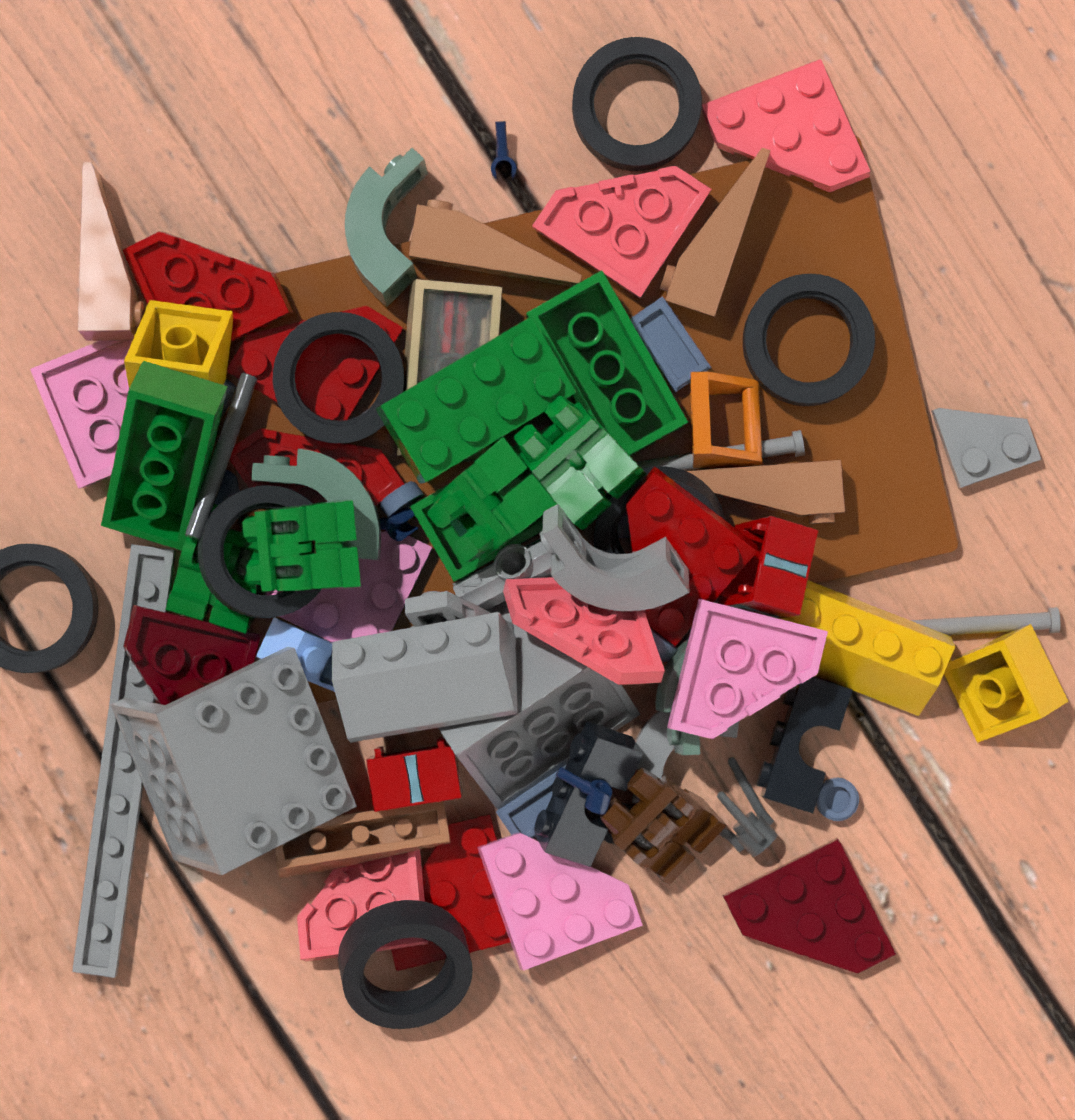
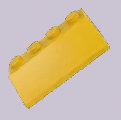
[780,580,955,716]

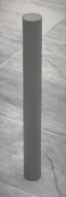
[185,373,258,541]

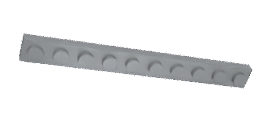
[72,544,176,978]

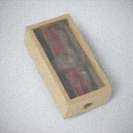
[397,279,502,462]

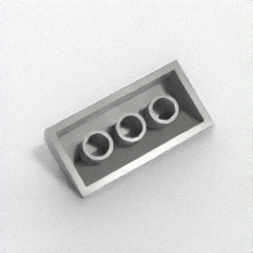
[332,612,517,743]

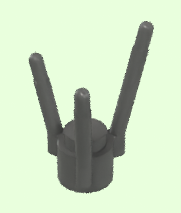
[717,757,778,857]

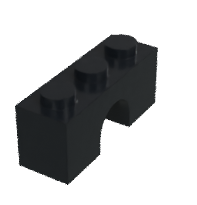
[756,677,853,814]
[534,721,644,867]

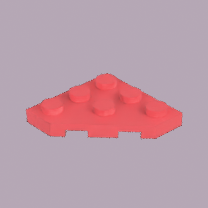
[702,59,870,192]
[532,166,712,299]
[503,577,665,685]
[297,850,428,962]

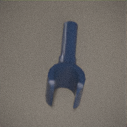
[491,121,517,182]
[379,508,418,541]
[555,766,612,814]

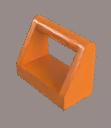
[690,371,763,468]

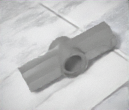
[453,538,552,610]

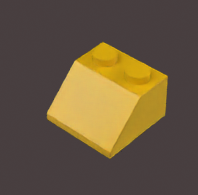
[124,300,233,388]
[944,624,1069,743]

